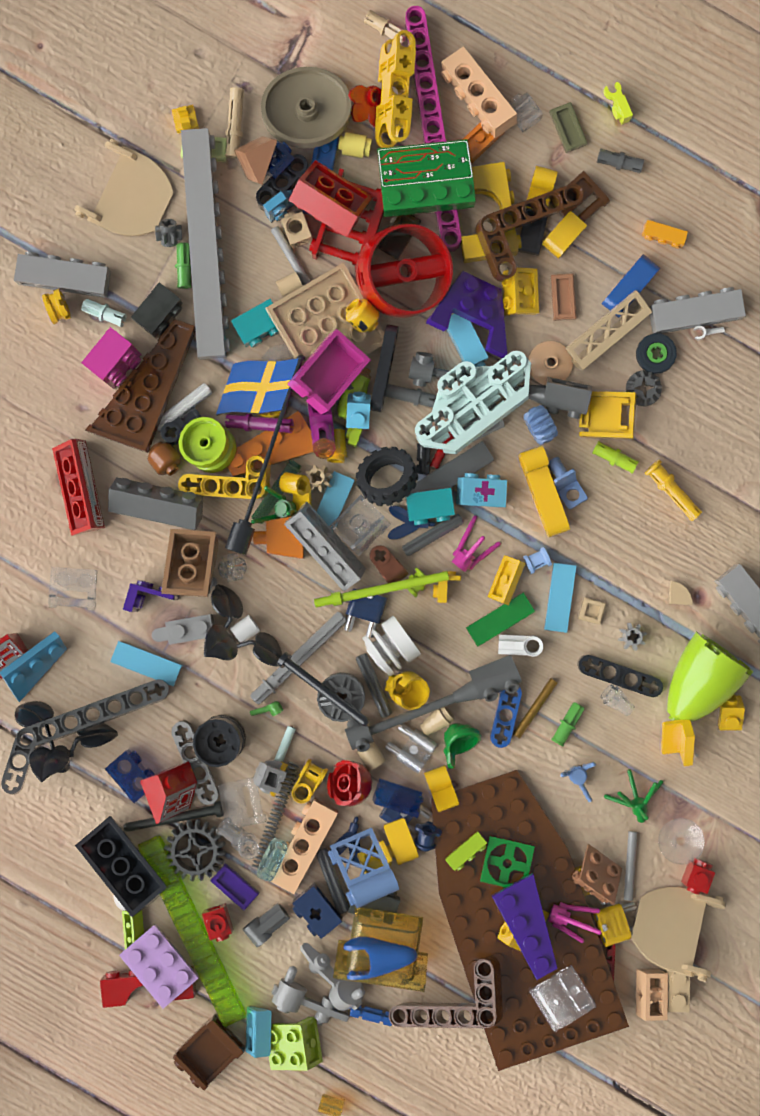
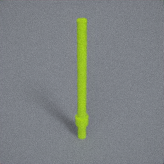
[314,571,449,608]

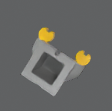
[253,760,288,797]

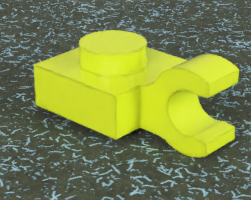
[603,82,633,125]

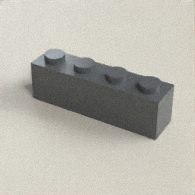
[108,477,203,530]

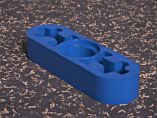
[490,687,522,748]

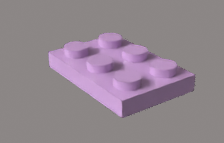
[119,924,199,1009]

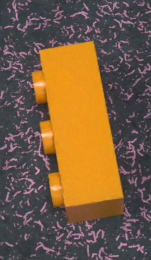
[642,220,688,249]

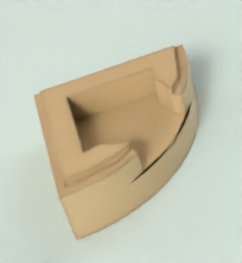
[669,581,693,605]

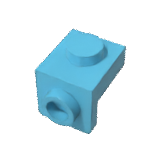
[346,392,371,429]

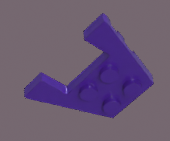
[426,271,507,358]

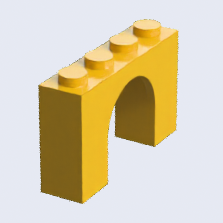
[461,162,522,263]

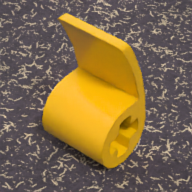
[526,165,558,209]
[542,211,587,259]
[279,472,312,511]
[424,765,459,812]
[383,818,420,865]

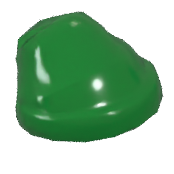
[443,723,481,769]

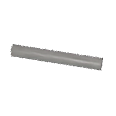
[271,226,311,286]
[624,831,638,901]

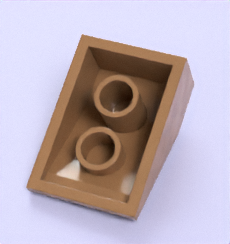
[161,529,219,597]

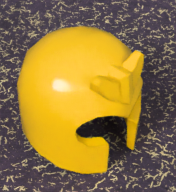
[384,671,430,710]

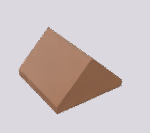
[234,136,277,185]

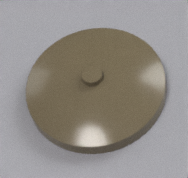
[261,67,352,148]

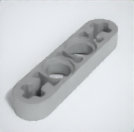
[171,721,219,805]

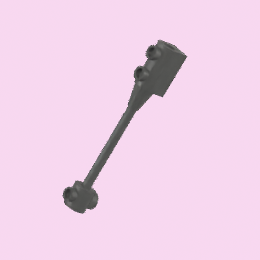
[409,352,592,419]
[345,655,523,752]

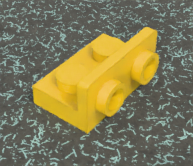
[502,267,539,316]

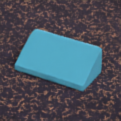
[246,1006,272,1058]

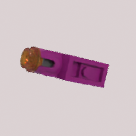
[307,397,336,459]

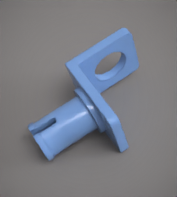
[548,457,588,510]

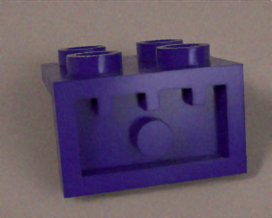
[123,580,179,612]

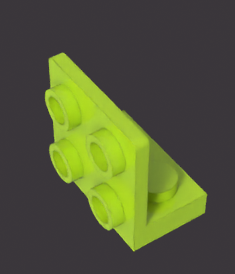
[269,1017,323,1071]

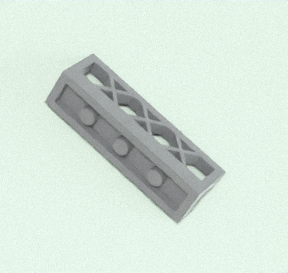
[284,502,366,591]

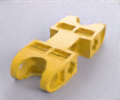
[375,30,416,148]

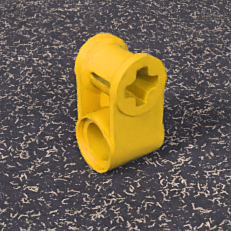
[292,759,328,804]

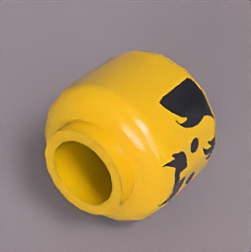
[346,299,379,333]

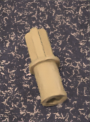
[364,10,406,44]

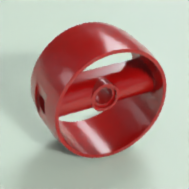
[356,224,453,318]

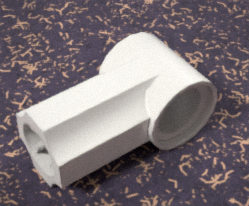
[498,634,543,657]

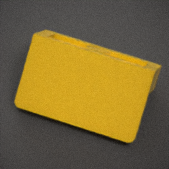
[661,720,695,766]

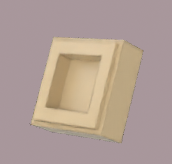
[578,597,606,625]

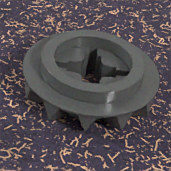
[626,370,662,406]

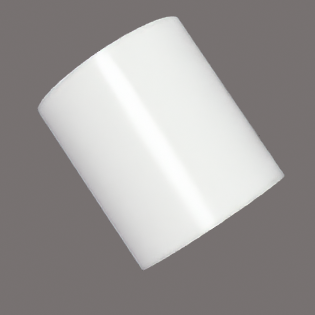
[230,615,260,643]

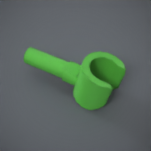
[250,701,283,717]

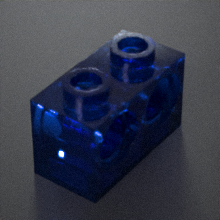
[105,749,155,803]

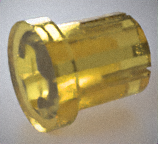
[318,1094,346,1116]

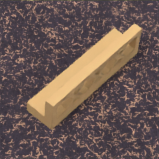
[565,290,652,370]

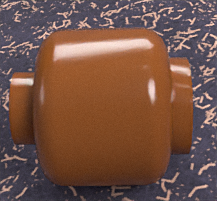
[147,442,181,476]

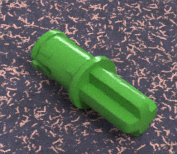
[175,243,192,289]
[551,702,585,747]

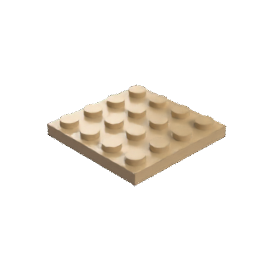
[265,262,385,367]

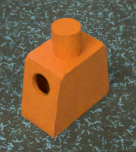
[253,516,304,559]

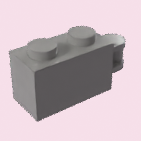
[152,614,215,645]

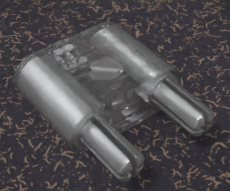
[385,723,439,774]

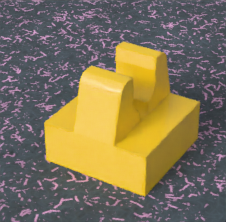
[172,105,199,134]

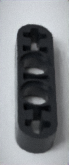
[370,324,399,413]
[577,655,663,697]

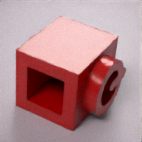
[681,858,715,895]
[202,903,234,942]

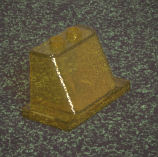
[333,907,428,992]

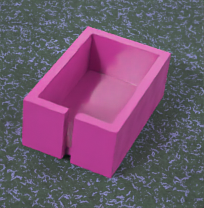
[81,327,142,389]
[287,329,371,415]

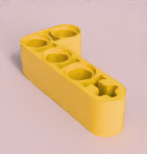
[518,445,570,538]
[178,456,271,499]

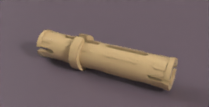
[225,87,245,159]

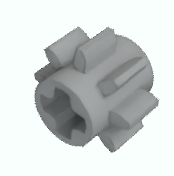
[618,623,647,651]

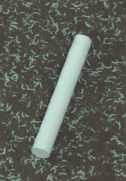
[274,726,296,762]

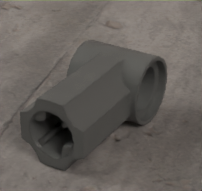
[242,903,290,948]

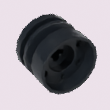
[193,714,246,767]

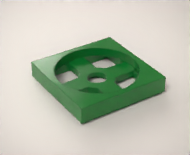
[480,836,535,887]

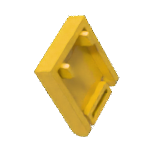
[579,391,637,439]

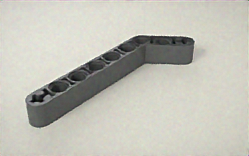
[1,679,169,795]

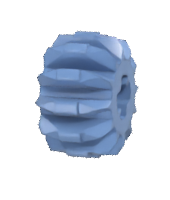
[524,405,558,445]

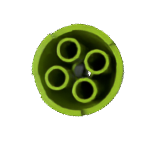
[667,631,754,722]

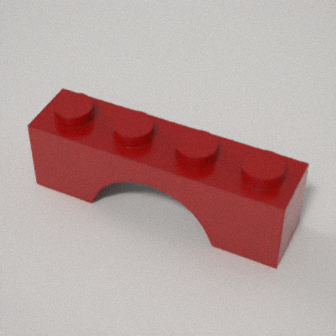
[100,966,196,1008]

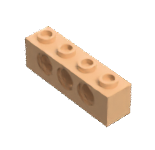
[441,46,517,138]
[269,798,338,894]

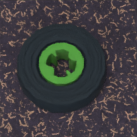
[636,333,677,374]

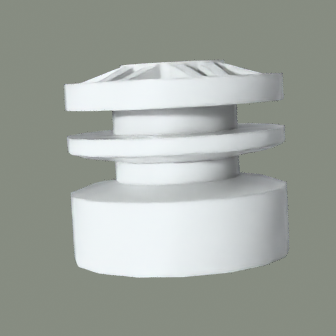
[362,616,421,676]

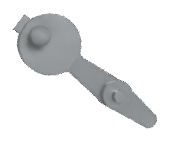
[300,943,365,1011]
[271,966,350,1025]

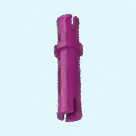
[225,414,294,433]

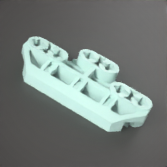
[415,351,531,454]

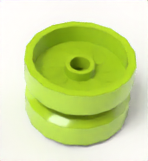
[179,417,237,473]

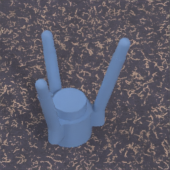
[560,762,596,802]

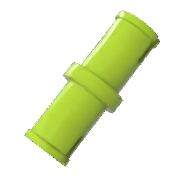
[592,441,639,474]

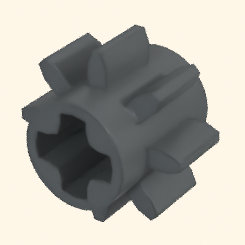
[155,219,182,247]

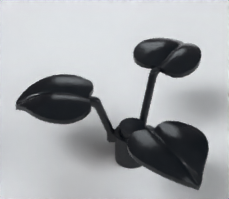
[204,584,282,667]
[14,701,118,782]

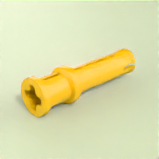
[644,459,702,521]

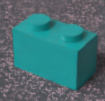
[231,299,279,348]
[405,488,455,525]

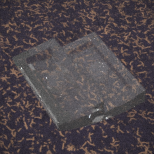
[529,965,596,1032]

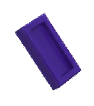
[210,863,260,911]

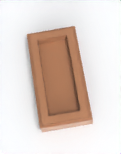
[550,273,576,321]

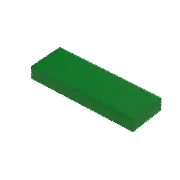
[466,592,535,647]

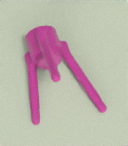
[452,515,501,572]
[548,902,602,943]

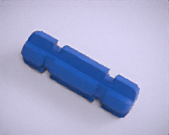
[350,1005,392,1026]

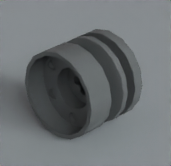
[317,672,365,722]

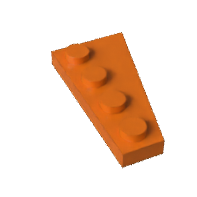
[228,411,315,477]

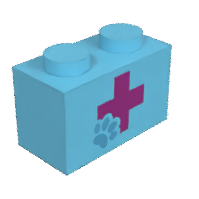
[456,473,507,507]

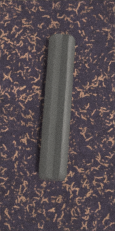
[402,514,464,556]
[356,653,392,718]
[316,848,349,914]

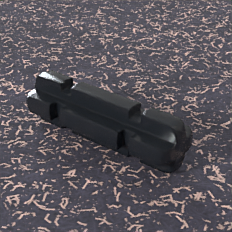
[416,430,430,475]

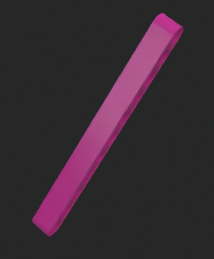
[405,6,461,252]

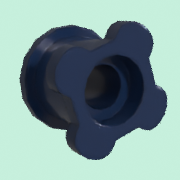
[414,821,442,852]

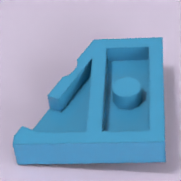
[263,190,295,223]

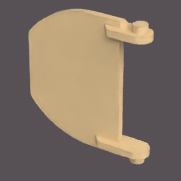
[74,139,174,236]
[631,887,726,982]

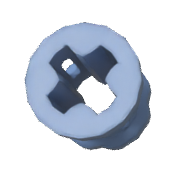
[523,547,552,574]

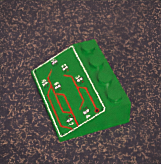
[377,139,476,217]

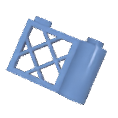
[328,828,400,908]

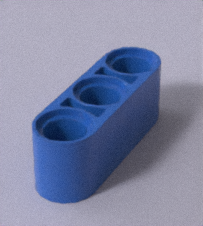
[602,254,660,318]

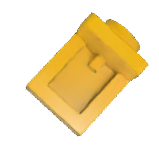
[433,571,461,603]
[718,695,745,730]
[357,840,394,874]

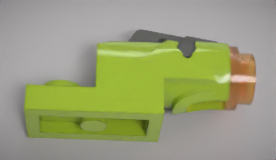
[335,367,371,448]

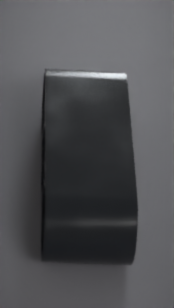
[256,154,308,211]

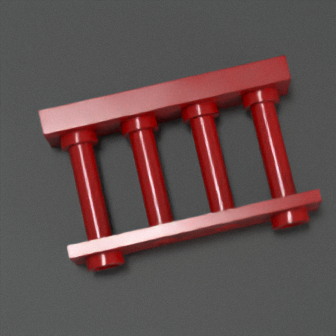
[309,169,384,273]

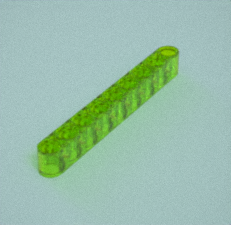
[138,834,247,1028]

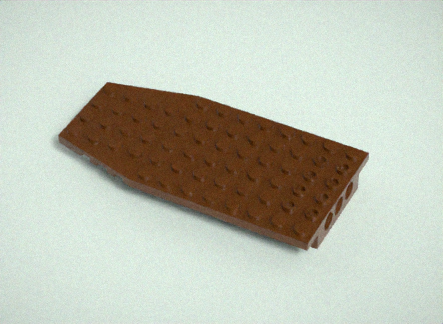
[431,770,629,1071]

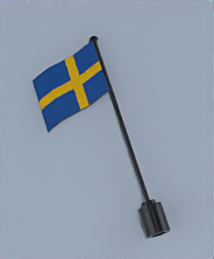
[216,355,306,555]

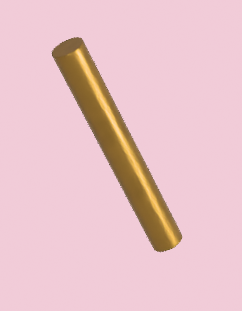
[513,678,558,739]

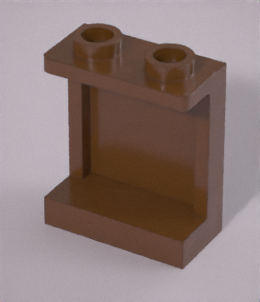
[173,1014,246,1091]

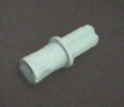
[81,299,127,327]

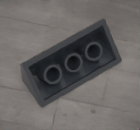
[75,816,168,917]

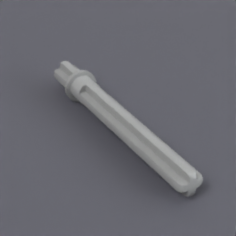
[250,612,347,705]

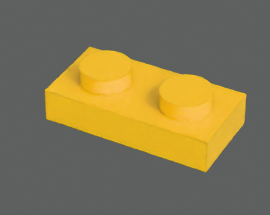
[487,555,526,605]

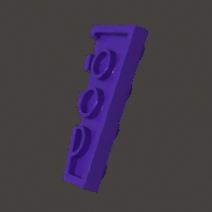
[492,873,557,980]

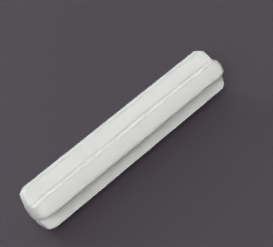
[157,383,212,432]

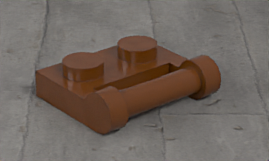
[549,171,610,222]

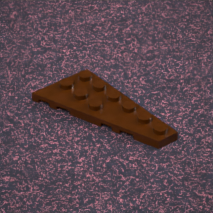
[85,319,196,453]

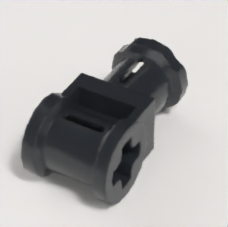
[161,406,202,445]

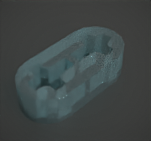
[257,838,288,882]

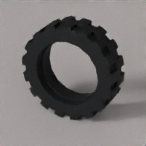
[356,447,418,506]

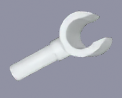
[693,326,725,340]

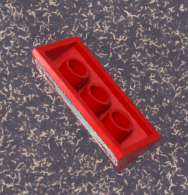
[52,438,105,536]

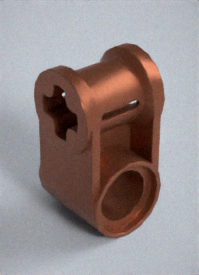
[369,545,409,583]

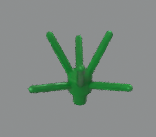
[604,769,663,823]

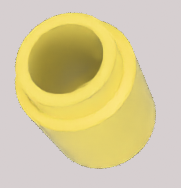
[338,132,372,158]

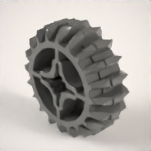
[164,819,226,881]

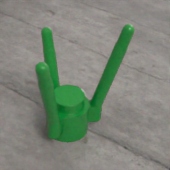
[251,486,298,524]

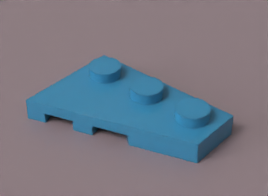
[0,631,67,702]

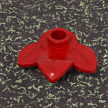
[348,85,382,127]

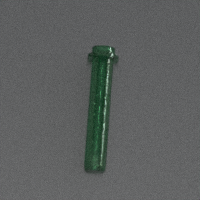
[251,459,302,524]

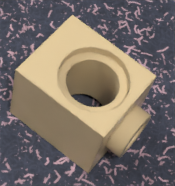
[281,211,312,249]

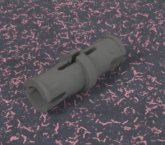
[597,148,644,174]

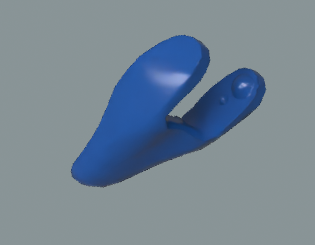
[344,937,417,980]

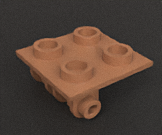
[572,844,622,905]

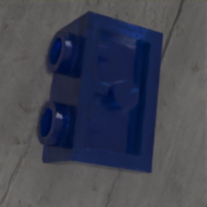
[266,140,295,178]

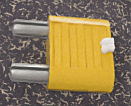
[593,902,636,947]

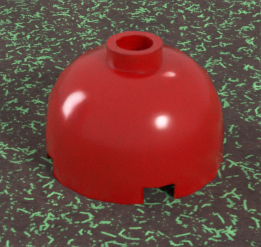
[327,760,373,807]

